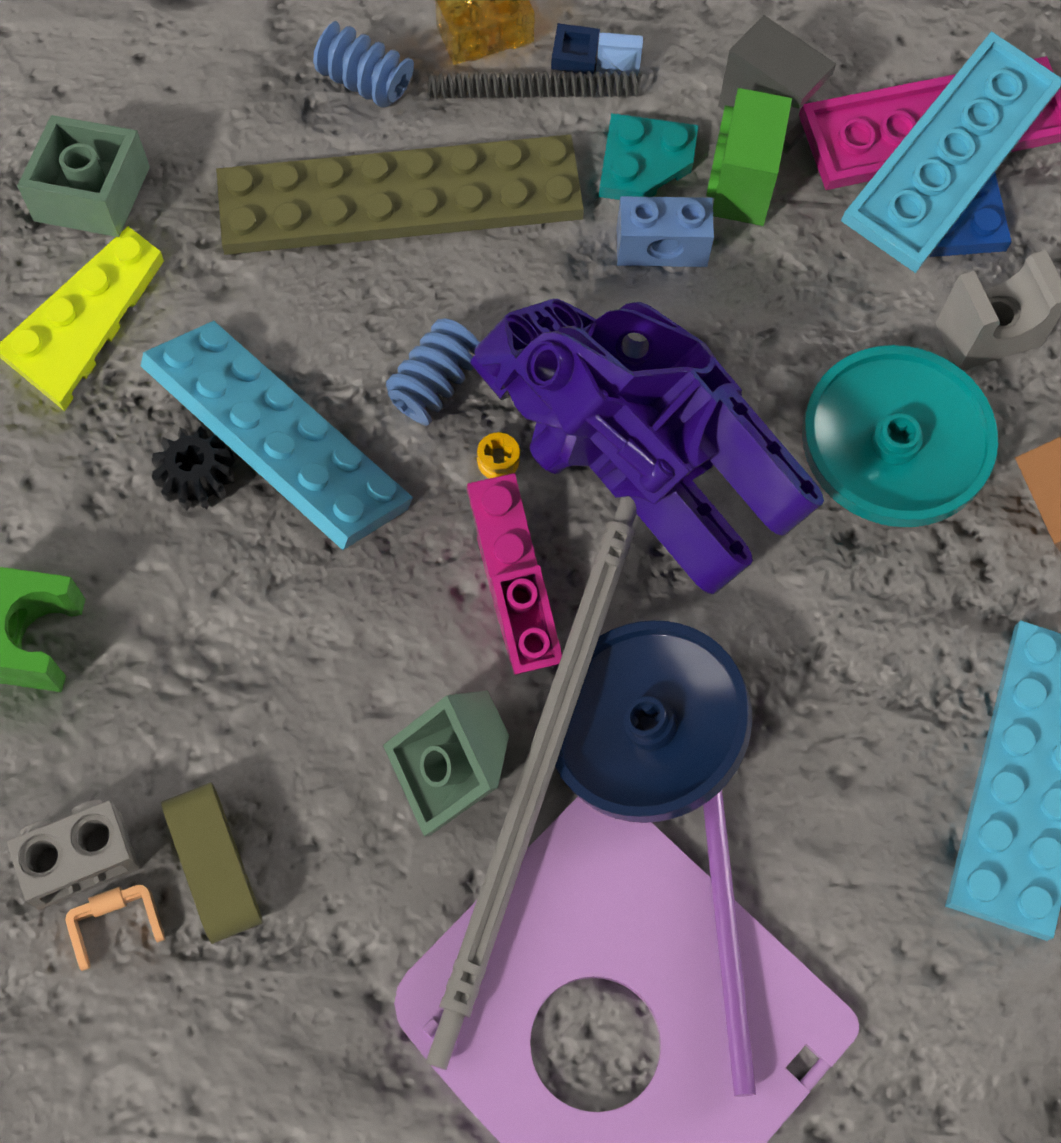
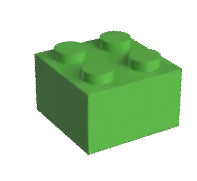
[706,88,792,226]

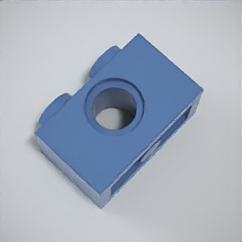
[616,196,714,267]

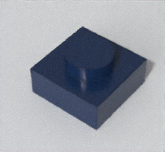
[551,23,600,75]

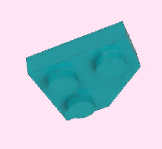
[599,113,698,200]

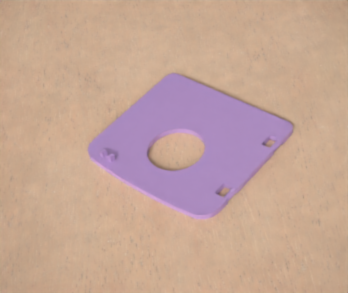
[394,797,859,1143]

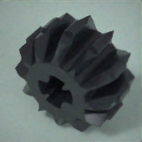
[152,426,235,511]

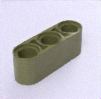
[161,782,263,944]

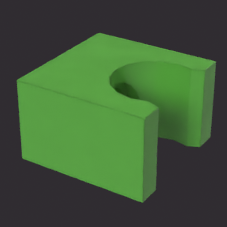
[0,567,86,692]

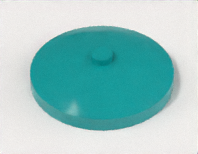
[802,345,998,527]

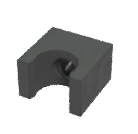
[718,15,836,154]

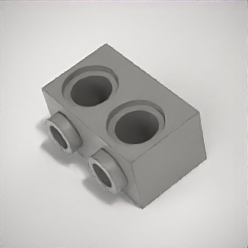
[6,800,140,910]

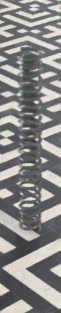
[426,71,643,99]

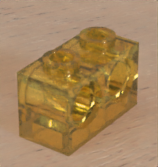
[435,0,535,65]

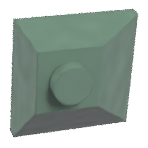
[383,690,509,837]

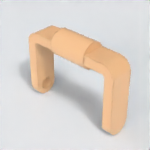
[65,885,166,971]

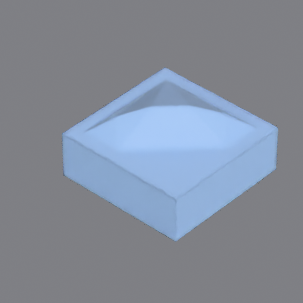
[596,32,643,76]

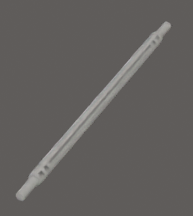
[425,496,636,1070]

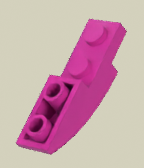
[466,473,562,675]

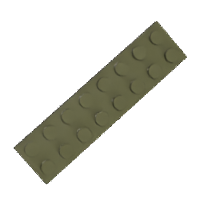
[216,135,584,255]

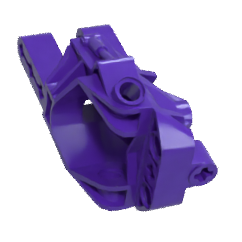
[470,299,824,594]

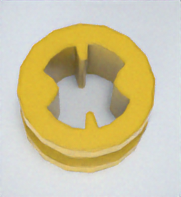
[477,432,520,479]

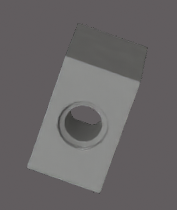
[935,250,1061,370]

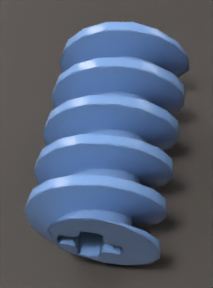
[313,21,414,108]
[386,318,480,426]

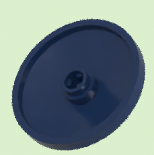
[555,620,752,823]

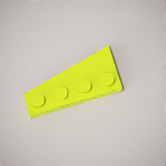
[0,226,164,411]

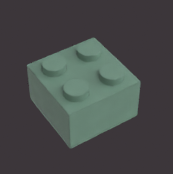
[17,115,150,237]

